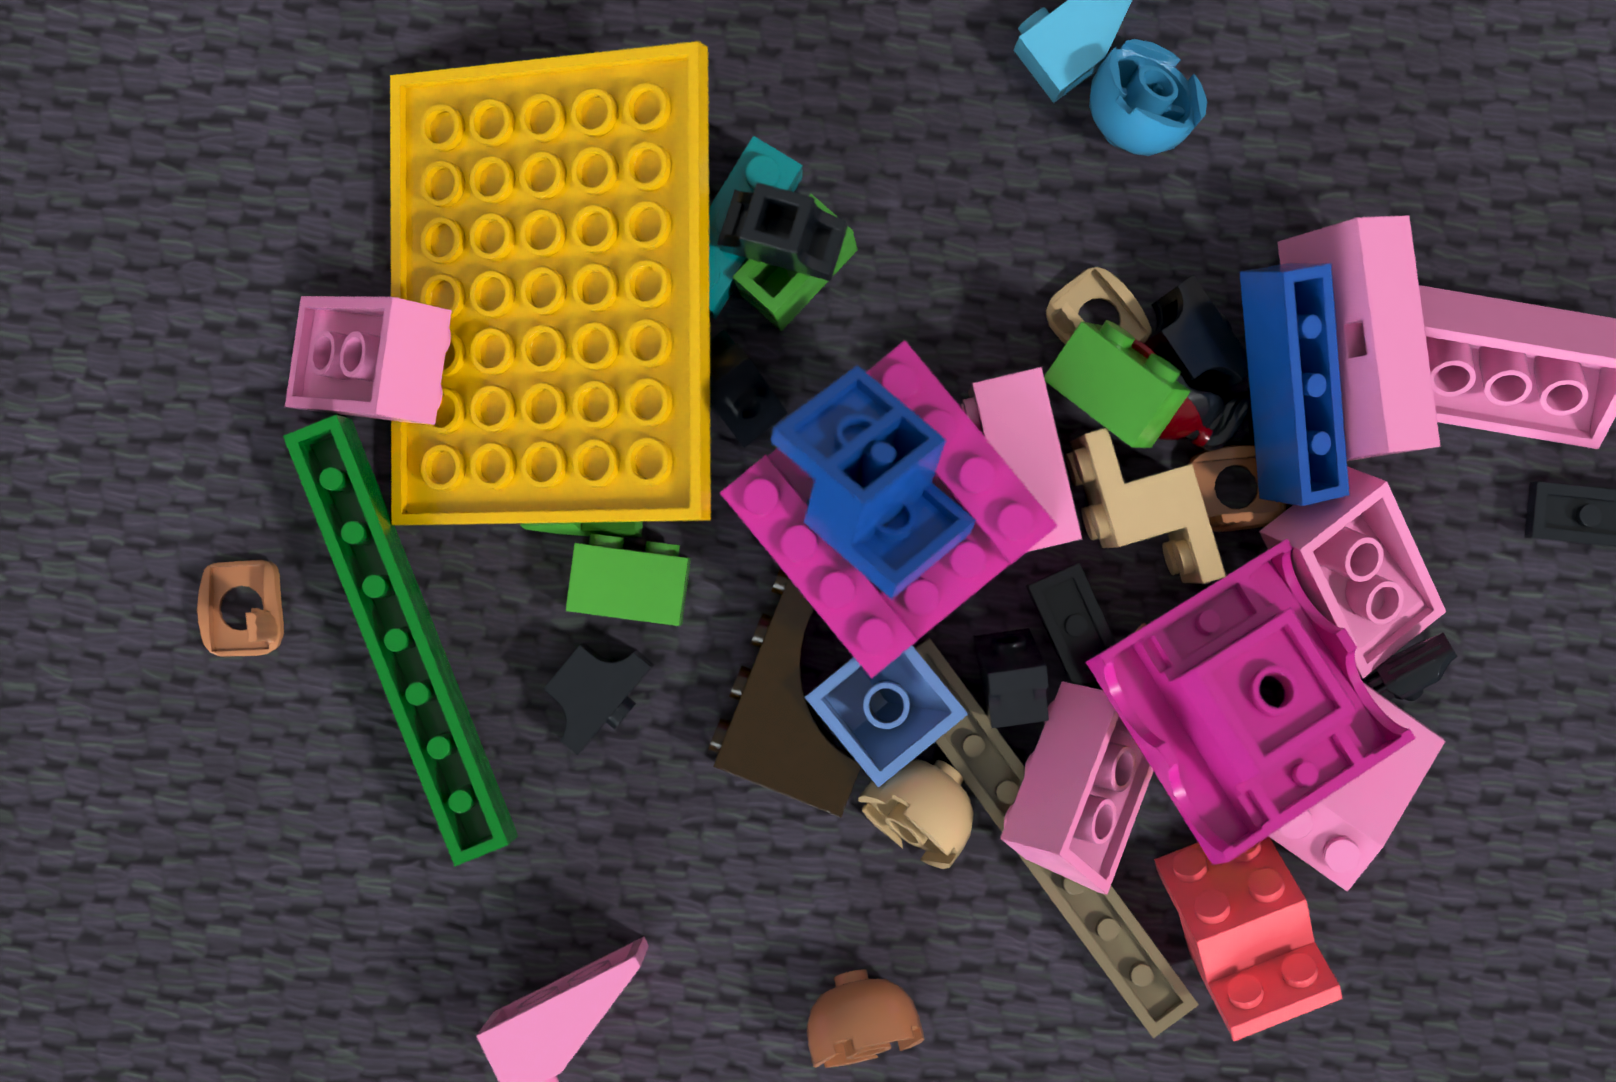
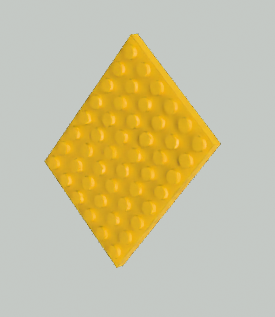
[390,41,711,526]

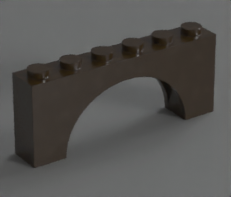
[708,568,861,818]

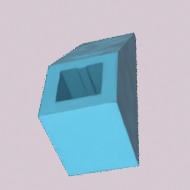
[1014,0,1132,103]

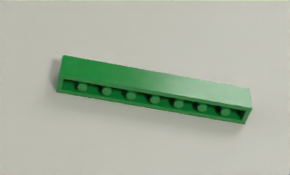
[283,414,518,866]

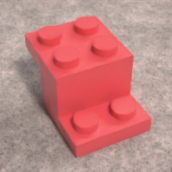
[1154,836,1342,1041]

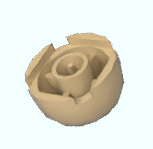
[858,759,974,869]

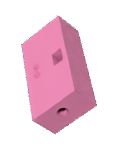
[1277,216,1441,461]

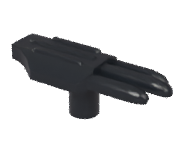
[1361,632,1457,701]

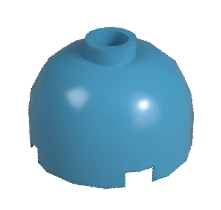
[1089,39,1207,156]

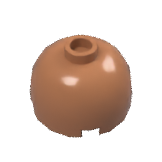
[807,969,924,1068]

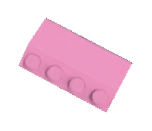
[1419,285,1616,449]

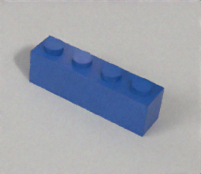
[1240,263,1349,506]

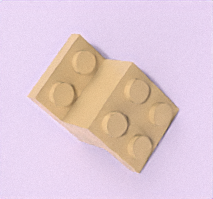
[1065,428,1226,583]

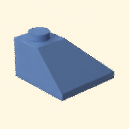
[805,646,968,788]

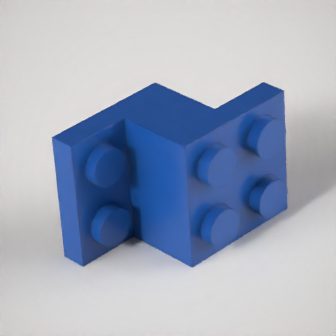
[771,365,976,599]

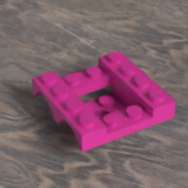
[720,341,1058,678]
[1086,539,1416,865]

